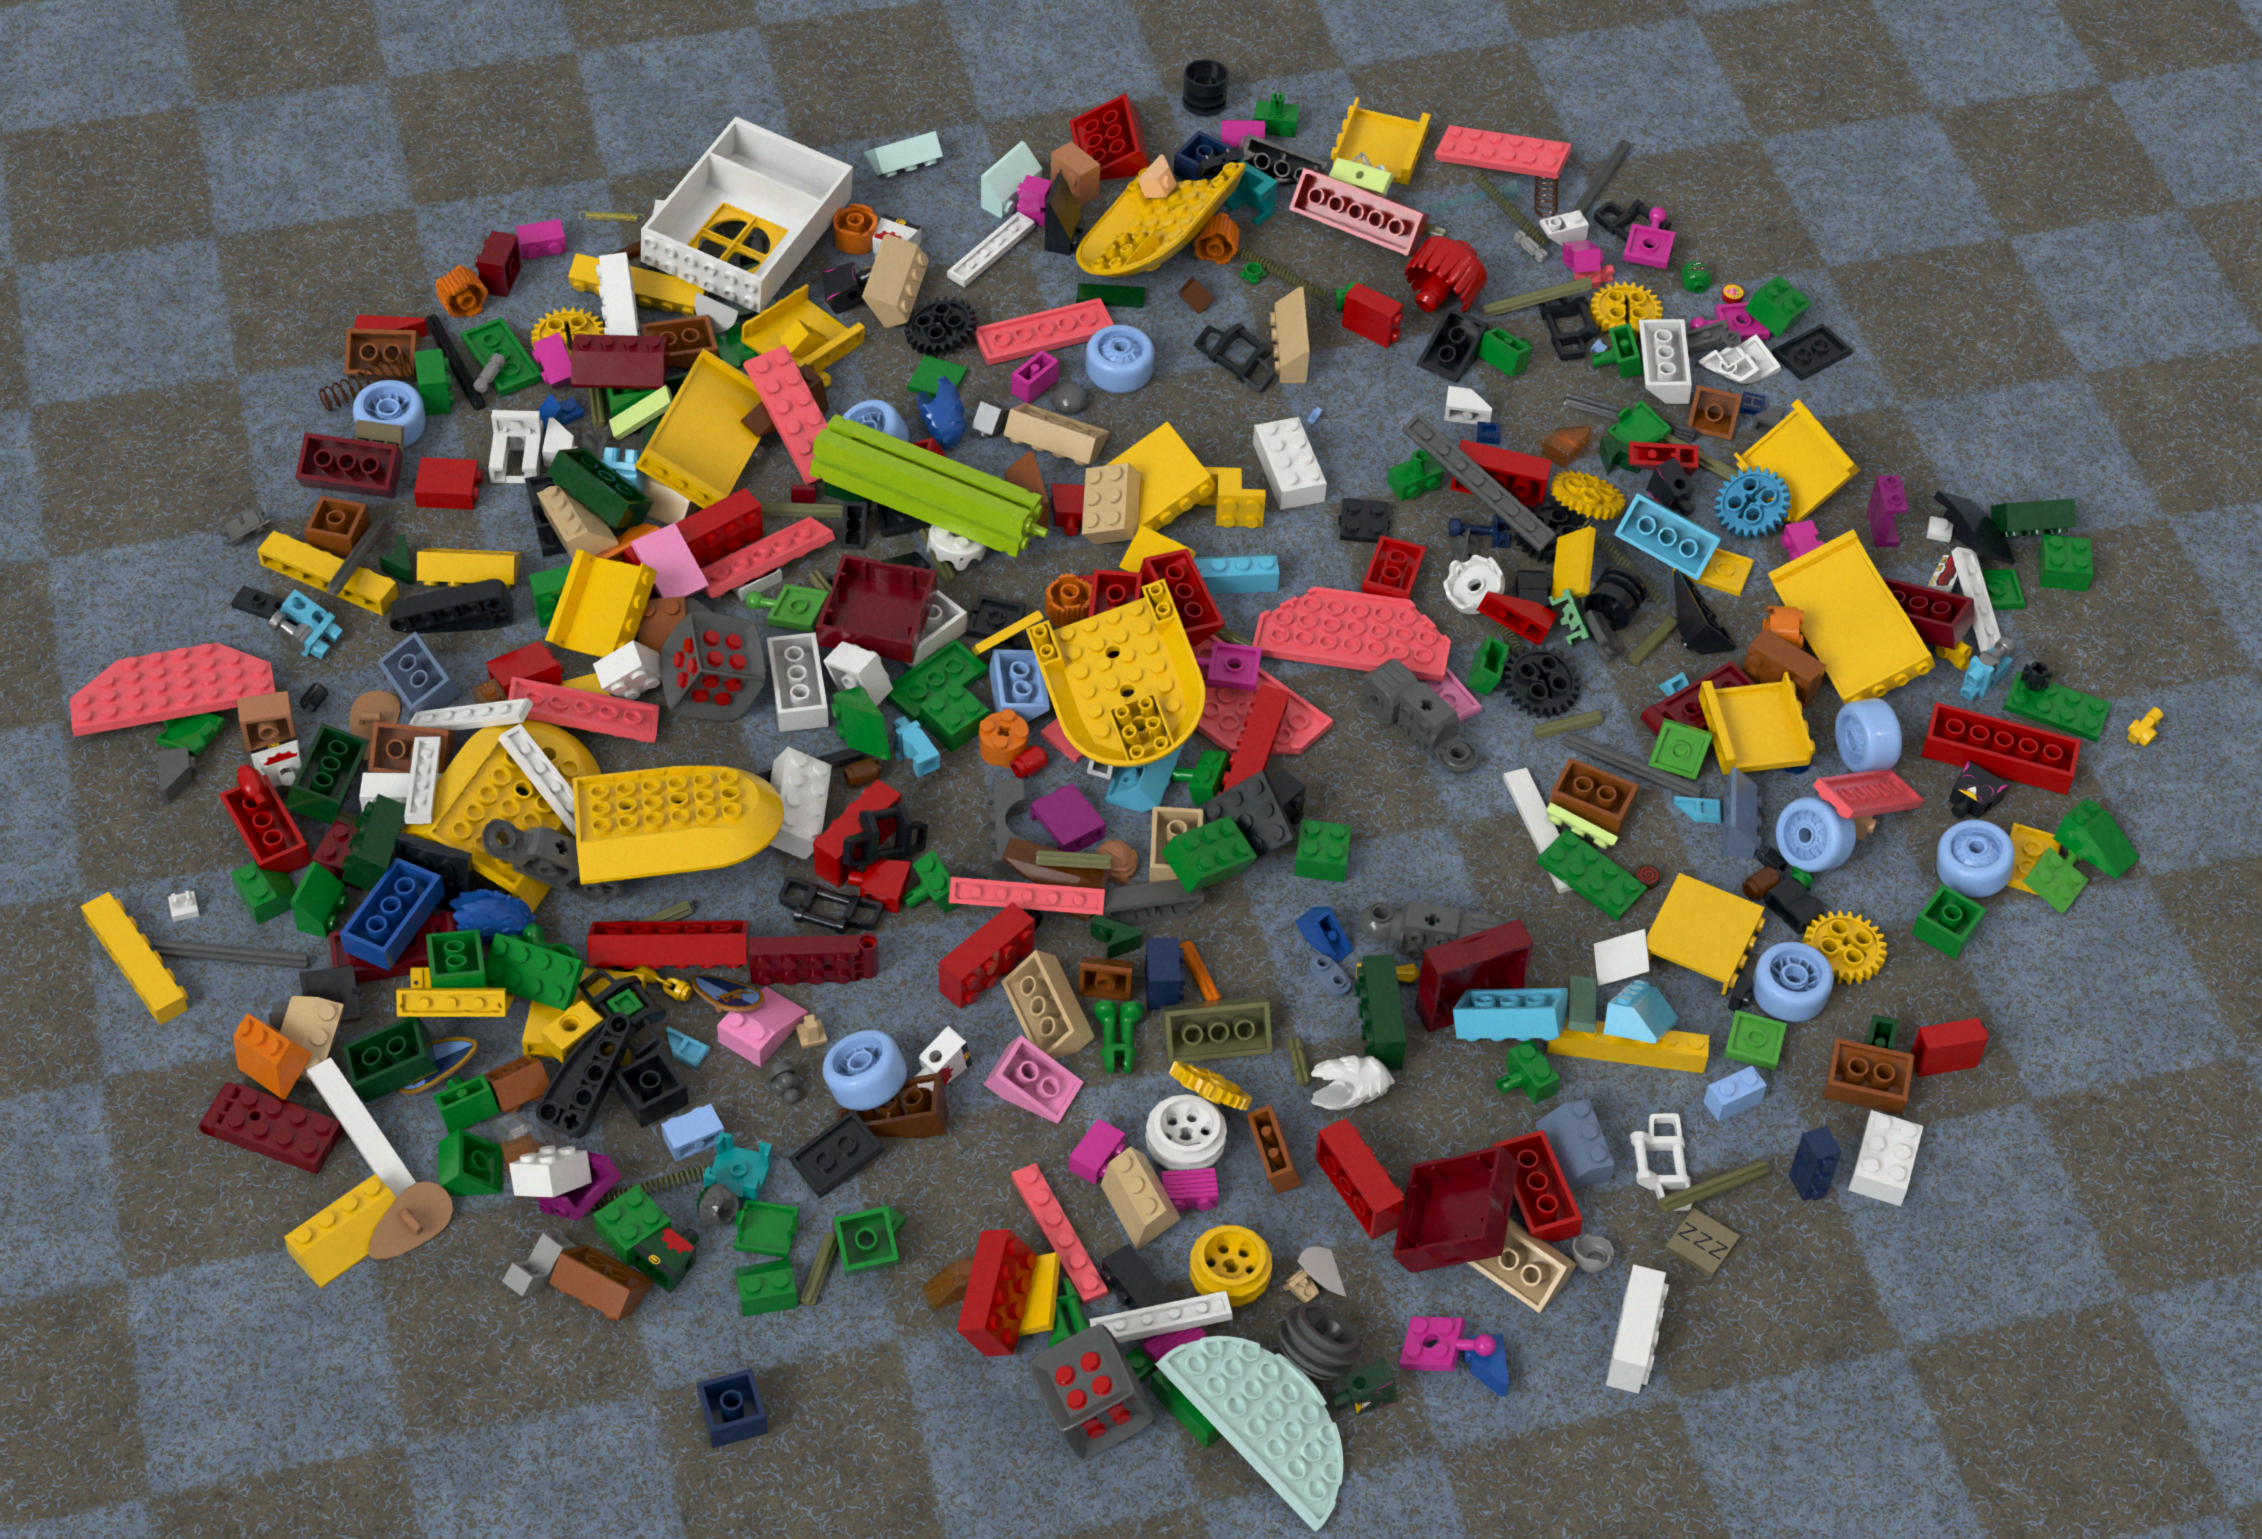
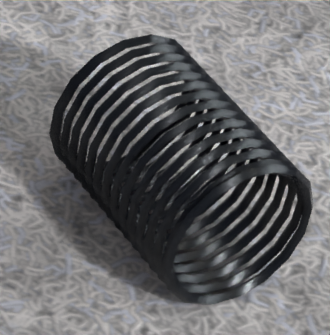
[299,683,328,712]
[1757,846,1787,872]

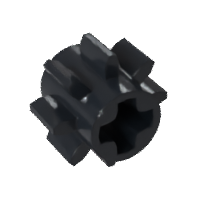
[2020,661,2053,692]

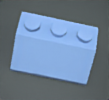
[989,649,1050,723]

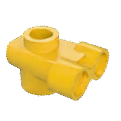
[1935,639,1972,671]
[2127,707,2163,747]

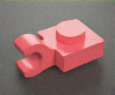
[1573,265,1615,289]

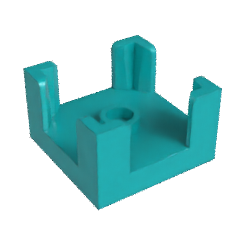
[1225,161,1278,226]
[703,1132,773,1202]

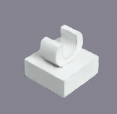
[168,890,199,922]

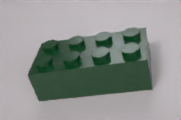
[546,448,654,529]
[285,723,370,825]
[1355,955,1407,1071]

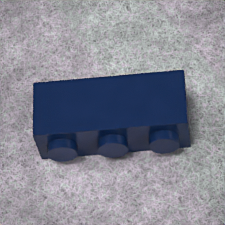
[1789,1125,1842,1201]

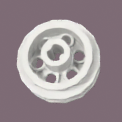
[1145,1094,1227,1170]

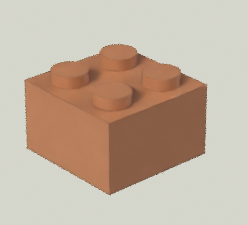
[1051,141,1100,207]
[237,691,296,752]

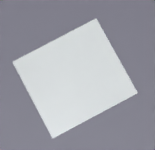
[1594,929,1650,986]

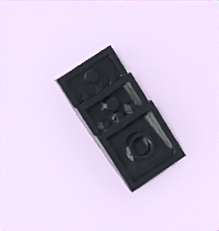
[525,474,567,557]
[1933,490,2015,565]

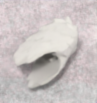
[1311,1055,1395,1110]

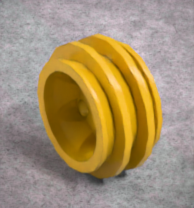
[1189,1225,1272,1307]

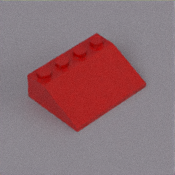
[1069,93,1150,180]

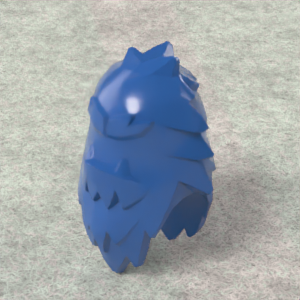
[916,376,967,451]
[449,889,537,944]

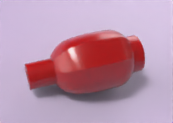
[237,764,268,808]

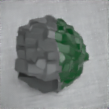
[697,1183,740,1227]

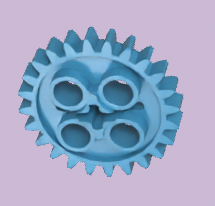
[1714,466,1792,540]

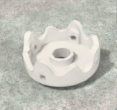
[927,525,987,570]
[1443,555,1505,614]

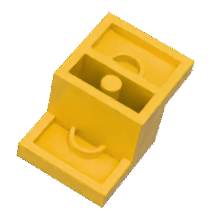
[1196,467,1266,528]

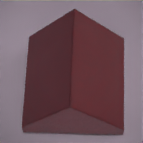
[791,485,816,503]

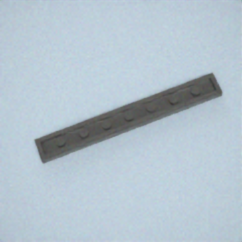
[1402,413,1556,553]

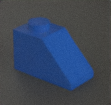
[1295,907,1353,963]
[1463,1334,1509,1397]

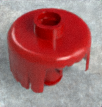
[1404,236,1488,313]

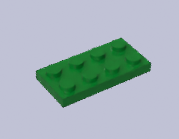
[460,317,543,397]
[885,639,988,722]
[2003,671,2111,742]
[1536,828,1648,922]
[484,933,586,1011]

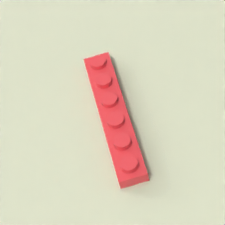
[948,877,1105,915]
[1011,1163,1108,1306]

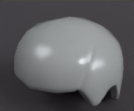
[1572,1234,1614,1273]

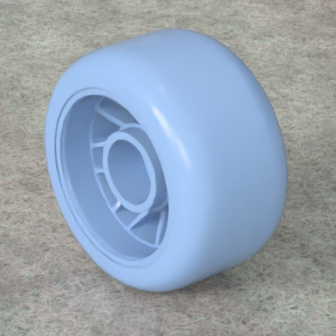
[1086,325,1155,393]
[353,380,426,448]
[842,399,909,442]
[1835,698,1902,773]
[1776,796,1856,872]
[1936,820,2015,898]
[1752,942,1834,1023]
[822,1030,907,1111]

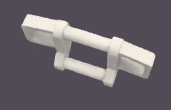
[1630,1113,1693,1211]

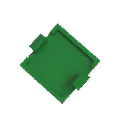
[714,322,759,369]
[1607,400,1672,446]
[155,713,227,757]
[734,1199,799,1258]

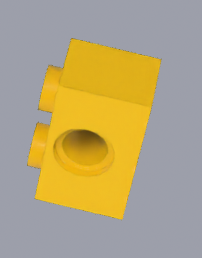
[541,1000,603,1064]

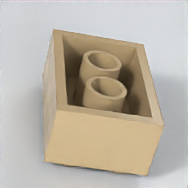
[1082,463,1141,544]
[1149,807,1203,883]

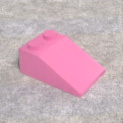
[717,987,808,1067]
[984,1035,1084,1124]

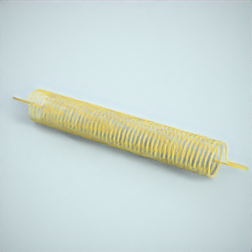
[579,211,645,222]

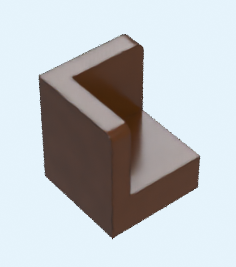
[1177,276,1215,314]

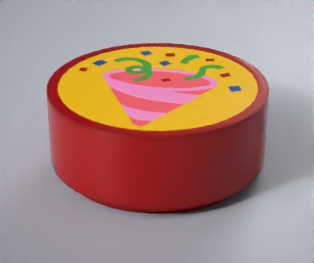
[1721,284,1744,304]

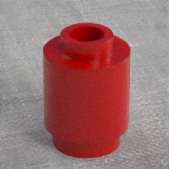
[1010,745,1048,779]

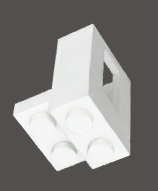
[489,410,544,483]

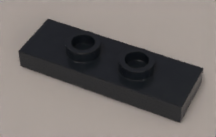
[231,585,298,626]

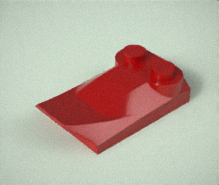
[1362,535,1427,599]

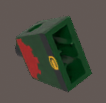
[631,1227,699,1293]

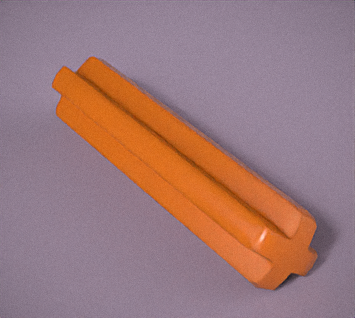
[1180,940,1221,1001]

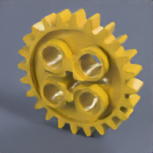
[1589,281,1663,340]
[531,307,605,358]
[1550,470,1626,520]
[1802,910,1887,985]
[1169,1061,1253,1111]

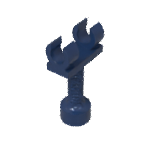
[1449,514,1511,549]

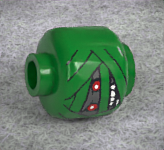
[1681,260,1712,294]

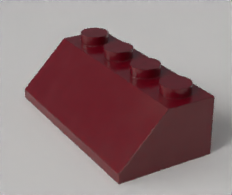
[571,334,670,389]

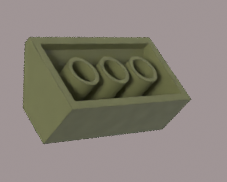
[1161,996,1273,1063]

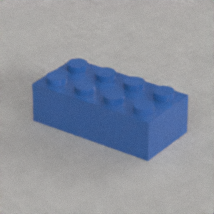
[340,857,445,971]

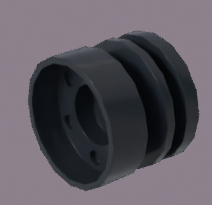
[1182,59,1229,116]
[1584,566,1647,631]

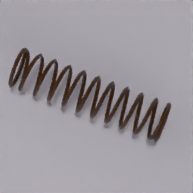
[1534,176,1558,217]
[319,353,414,412]

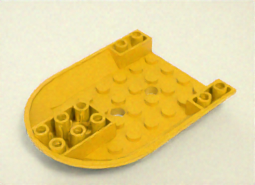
[1076,162,1246,278]
[1026,579,1206,767]
[398,719,601,913]
[572,765,784,885]

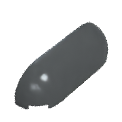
[1103,879,1205,925]

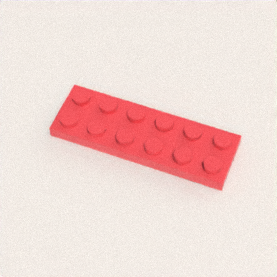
[1434,125,1572,179]
[974,298,1114,366]
[743,345,827,485]
[700,516,835,599]
[508,677,659,743]
[1813,769,1925,819]

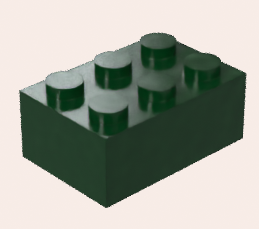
[1990,499,2076,537]
[341,794,406,891]
[342,1017,439,1103]

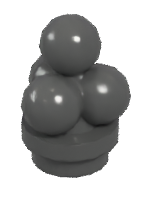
[769,1060,800,1104]

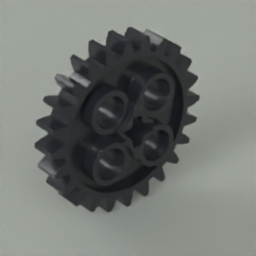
[904,296,978,357]
[1513,500,1588,564]
[1502,644,1581,718]

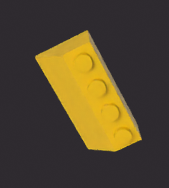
[417,548,522,589]
[284,1174,396,1289]

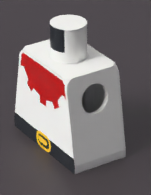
[873,214,921,259]
[250,737,303,787]
[914,1026,972,1086]

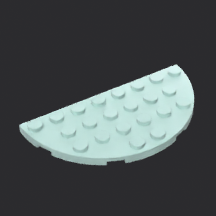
[1155,1336,1343,1532]

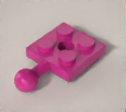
[1623,207,1676,269]
[1690,302,1770,342]
[1194,642,1262,691]
[1399,1317,1496,1371]

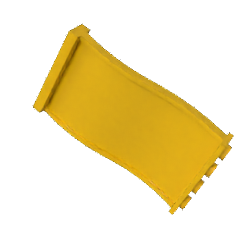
[634,348,762,509]
[1768,529,1935,705]

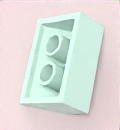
[864,131,943,178]
[981,141,1042,219]

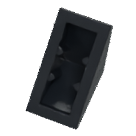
[840,501,868,550]

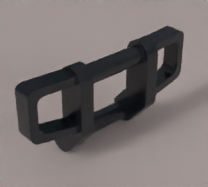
[1594,199,1673,255]
[1538,296,1599,361]
[1194,323,1276,393]
[842,803,928,867]
[779,876,883,935]
[578,968,667,1059]

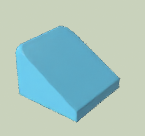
[1658,672,1690,697]

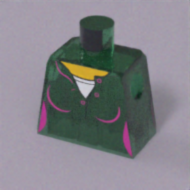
[1331,1357,1398,1416]

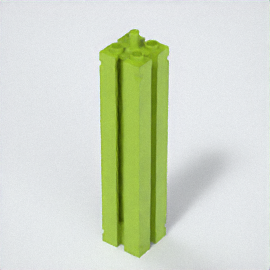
[809,414,1049,558]

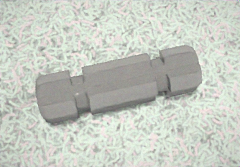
[1513,230,1549,263]
[473,353,505,393]

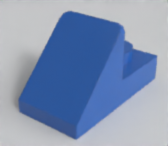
[537,394,585,434]

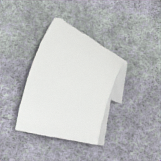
[1698,334,1781,384]

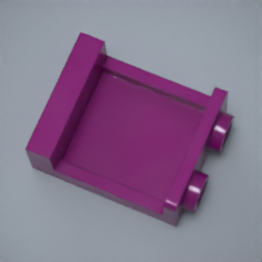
[1867,475,1909,547]
[1030,783,1106,852]
[536,1149,622,1221]

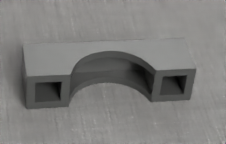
[988,779,1027,874]

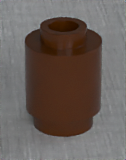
[843,757,882,788]
[1742,866,1781,901]

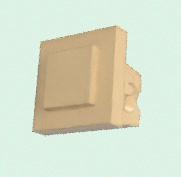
[795,1014,828,1049]
[1282,1269,1319,1303]

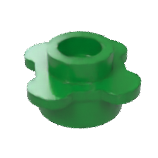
[1240,262,1266,284]
[1790,866,1813,891]

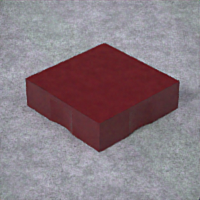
[816,554,938,663]
[1415,919,1534,1033]
[1393,1145,1519,1273]

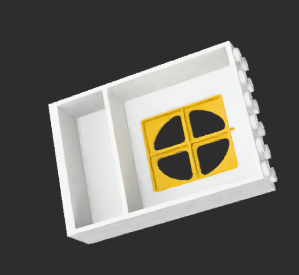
[641,117,853,313]

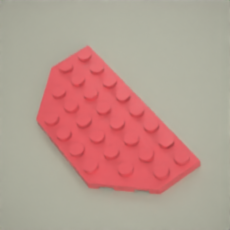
[1252,586,1451,682]
[1191,634,1333,755]
[70,643,276,737]

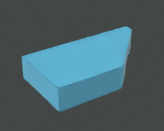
[1673,796,1721,824]
[666,1027,710,1070]

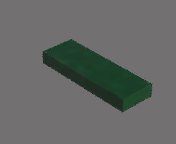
[1076,283,1145,308]

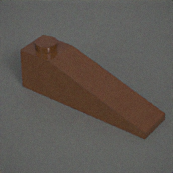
[740,363,829,438]
[1002,837,1111,921]
[836,1072,949,1138]

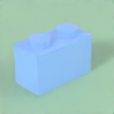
[1703,1066,1767,1122]
[661,1104,725,1162]

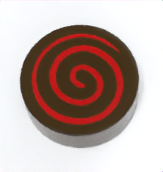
[1634,865,1660,890]

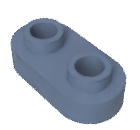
[1309,955,1351,998]

